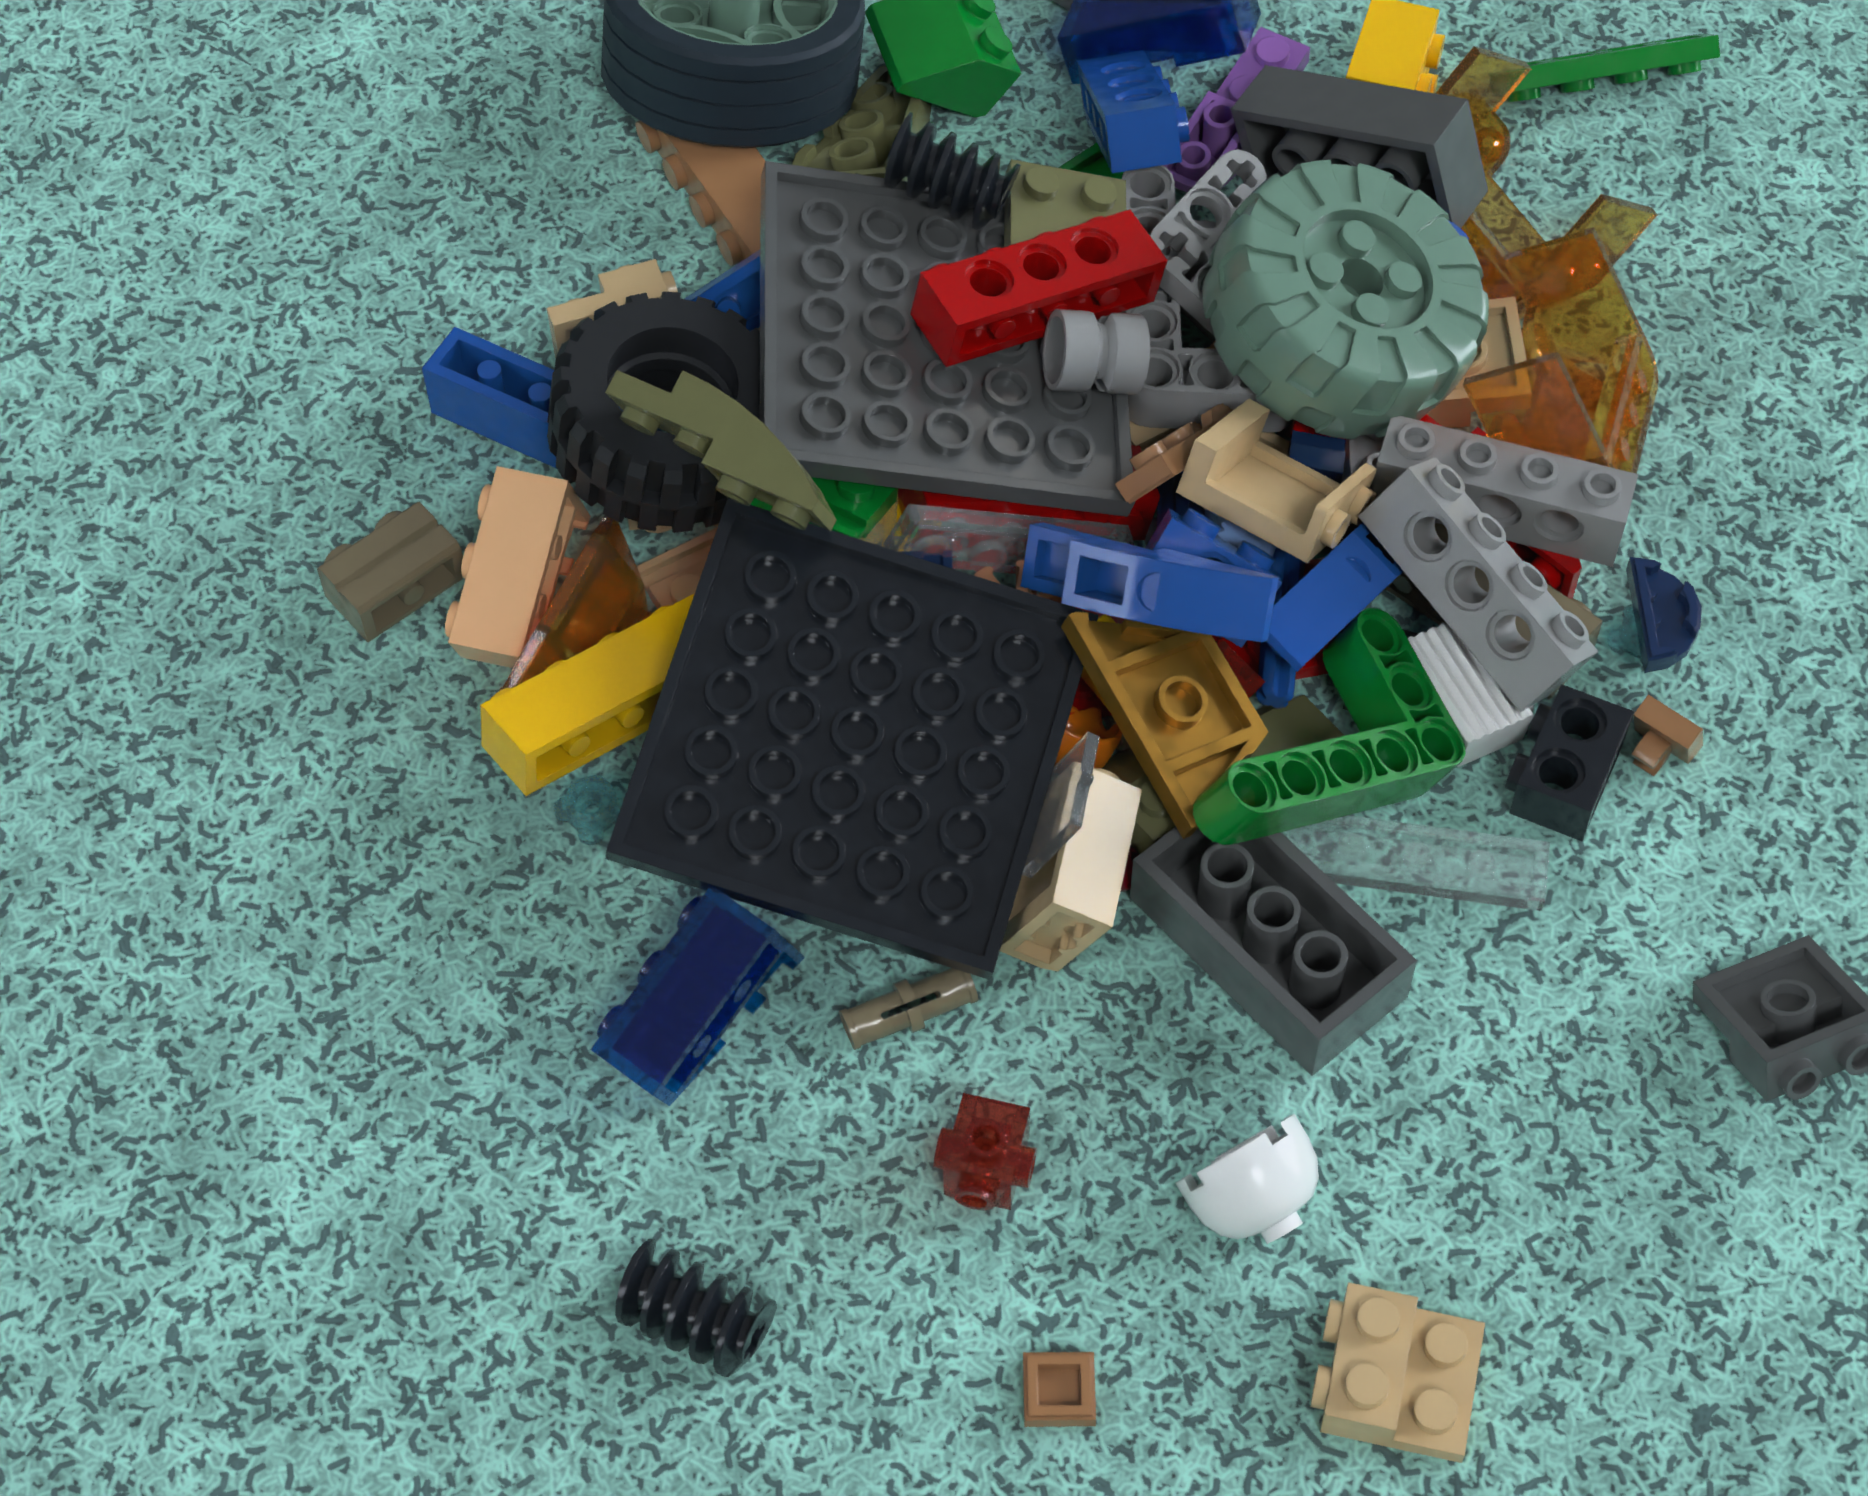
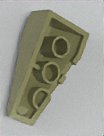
[792,66,932,181]

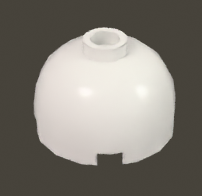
[1175,1114,1319,1244]

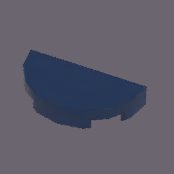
[1626,557,1702,673]

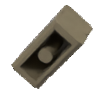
[317,502,463,642]

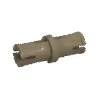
[839,968,979,1050]

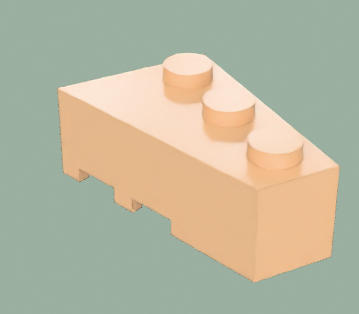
[445,466,591,672]

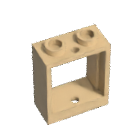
[1000,765,1142,971]

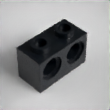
[1505,684,1634,841]

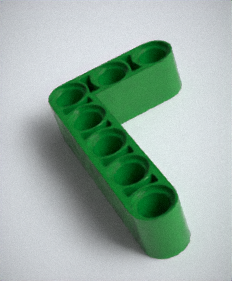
[1193,608,1466,845]

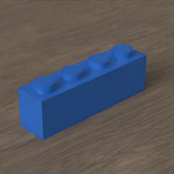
[422,327,662,469]

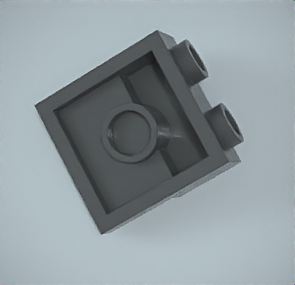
[1693,935,1868,1102]

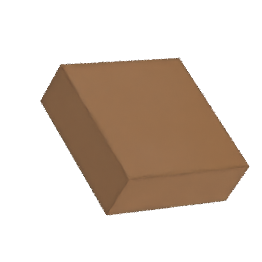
[1023,1352,1096,1427]

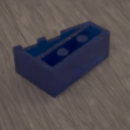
[1057,0,1261,84]
[591,886,805,1106]

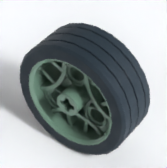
[601,0,865,148]

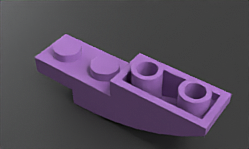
[1163,27,1310,193]

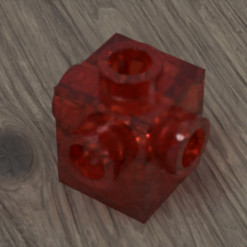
[933,1093,1037,1211]

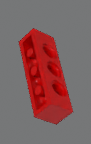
[910,209,1168,367]

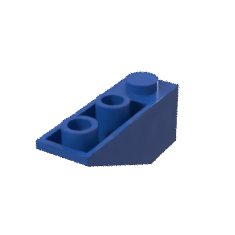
[1267,522,1403,672]

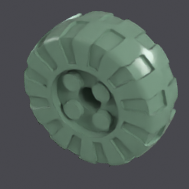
[1203,159,1489,440]

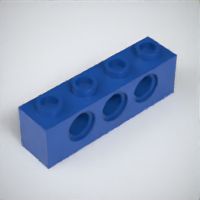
[1077,50,1190,173]

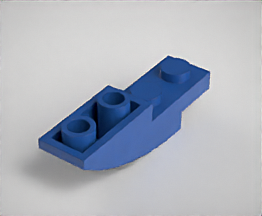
[1020,522,1279,642]

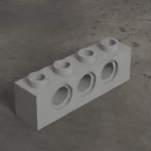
[1372,416,1638,567]
[1358,457,1599,712]

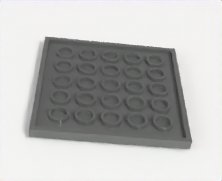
[759,161,1135,517]

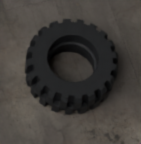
[547,292,760,533]

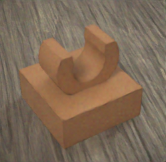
[1632,695,1703,776]

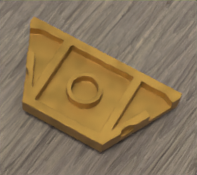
[1061,612,1269,839]

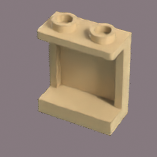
[1176,399,1377,563]

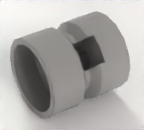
[1042,309,1150,395]

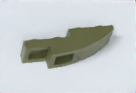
[605,370,837,531]

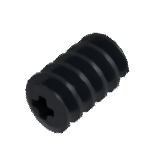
[884,112,1021,230]
[615,1239,777,1377]

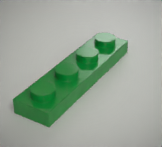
[1486,34,1720,102]

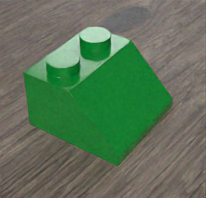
[865,0,1022,118]

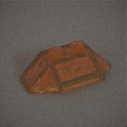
[498,515,652,692]

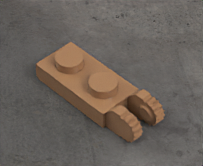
[1115,403,1233,504]

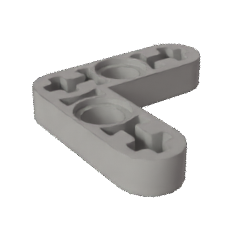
[1149,149,1267,336]

